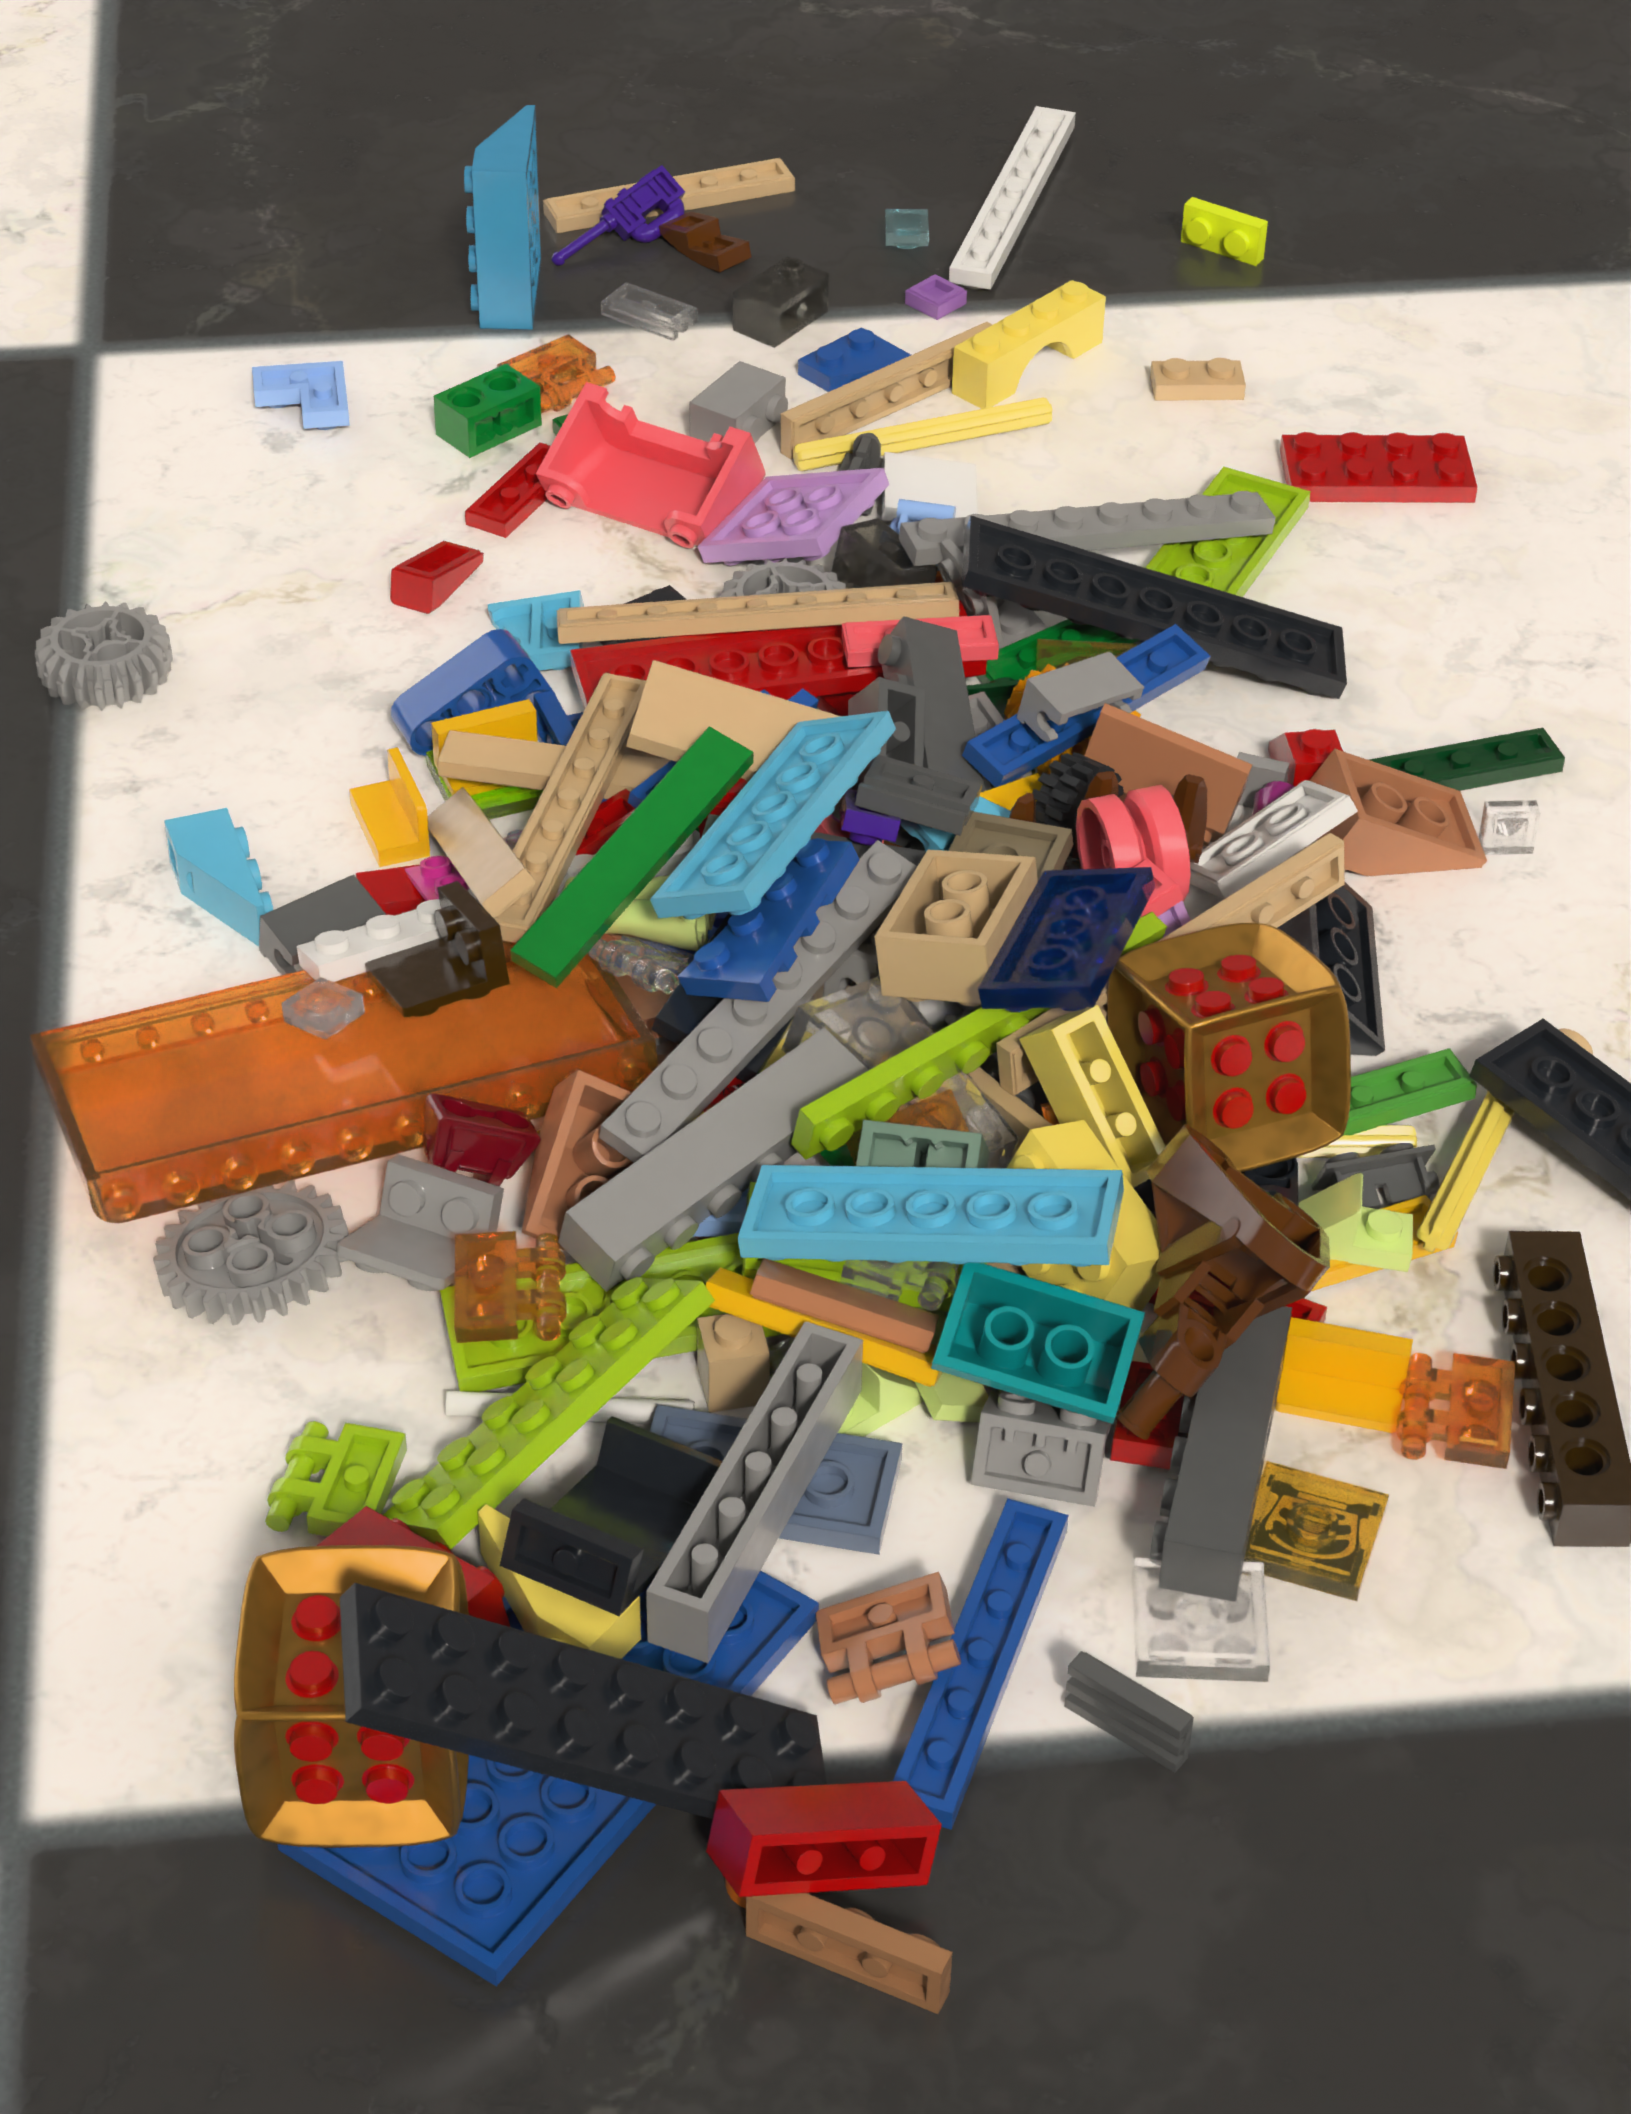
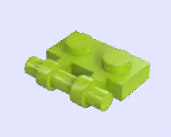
[265,1421,407,1537]

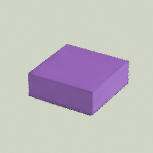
[905,274,967,320]

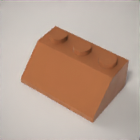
[1084,703,1253,846]

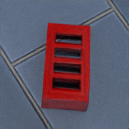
[390,541,484,614]

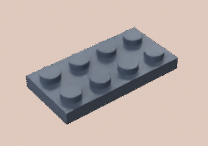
[650,1405,903,1555]

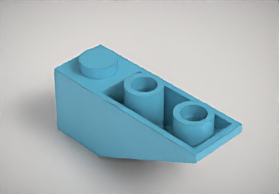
[164,808,273,947]

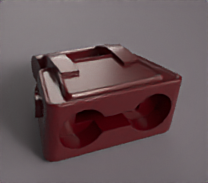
[423,1093,541,1187]

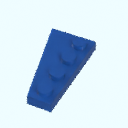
[677,838,860,1002]

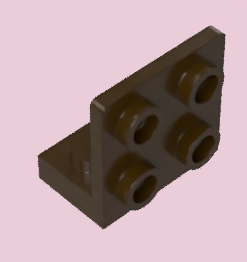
[365,881,510,1017]

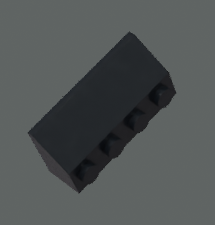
[1278,847,1385,1056]

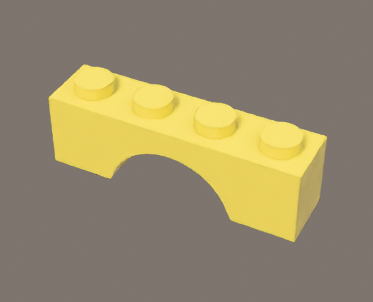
[952,280,1106,409]

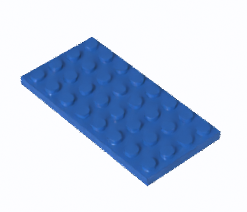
[277,1571,819,1987]

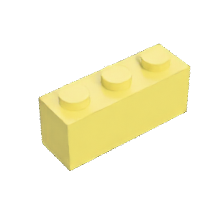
[1019,1005,1166,1188]

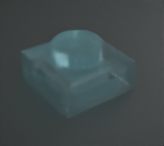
[885,209,929,249]

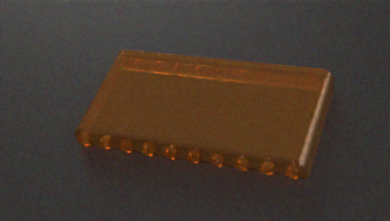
[30,940,658,1223]

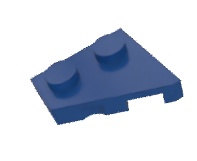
[798,327,911,392]

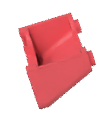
[536,382,766,548]

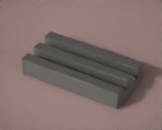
[1064,1651,1194,1773]

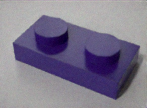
[839,789,901,846]

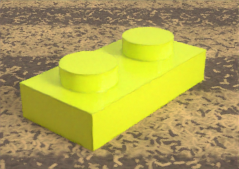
[1181,197,1268,266]

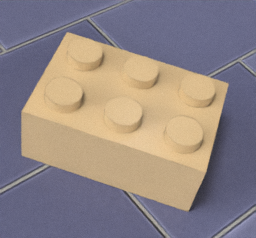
[874,849,1041,1006]

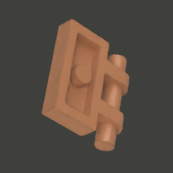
[816,1571,961,1705]

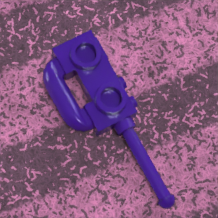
[552,165,685,266]

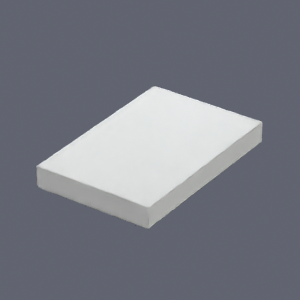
[1190,780,1358,900]

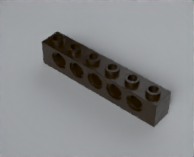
[1493,1231,1631,1547]

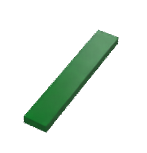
[510,726,754,988]

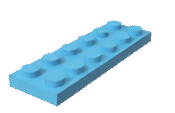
[650,711,896,920]
[738,1165,1124,1267]

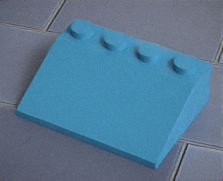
[464,105,541,330]

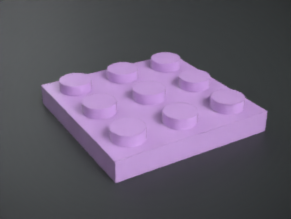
[698,468,889,565]

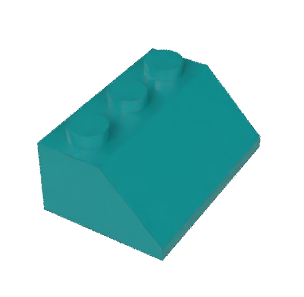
[931,1262,1145,1424]

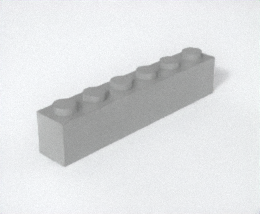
[558,1027,868,1292]
[646,1321,863,1663]

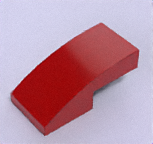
[1110,1361,1185,1470]

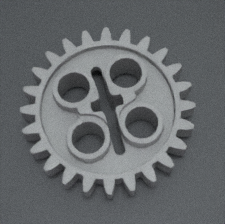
[153,1179,349,1325]

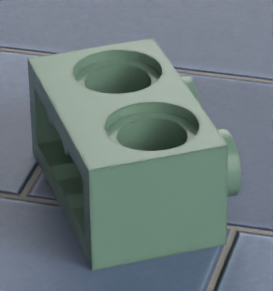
[856,1120,990,1168]

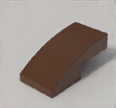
[659,211,752,272]

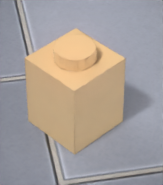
[697,1314,770,1413]

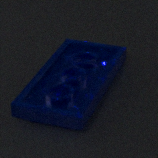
[978,867,1156,1012]

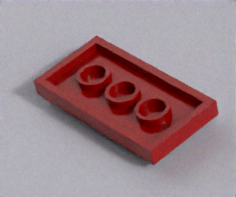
[1280,432,1478,503]

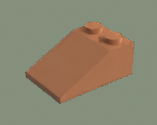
[1310,748,1487,876]
[522,1070,634,1251]

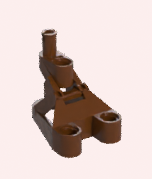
[1116,1124,1330,1440]

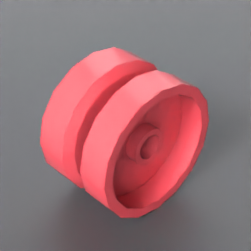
[1076,785,1191,902]

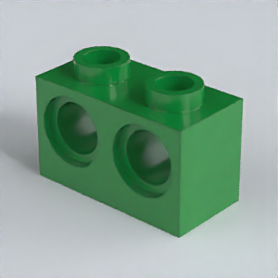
[433,364,542,458]

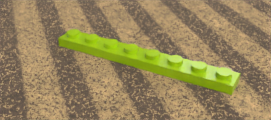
[791,912,1167,1160]

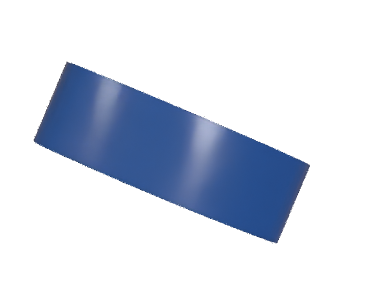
[390,629,556,756]

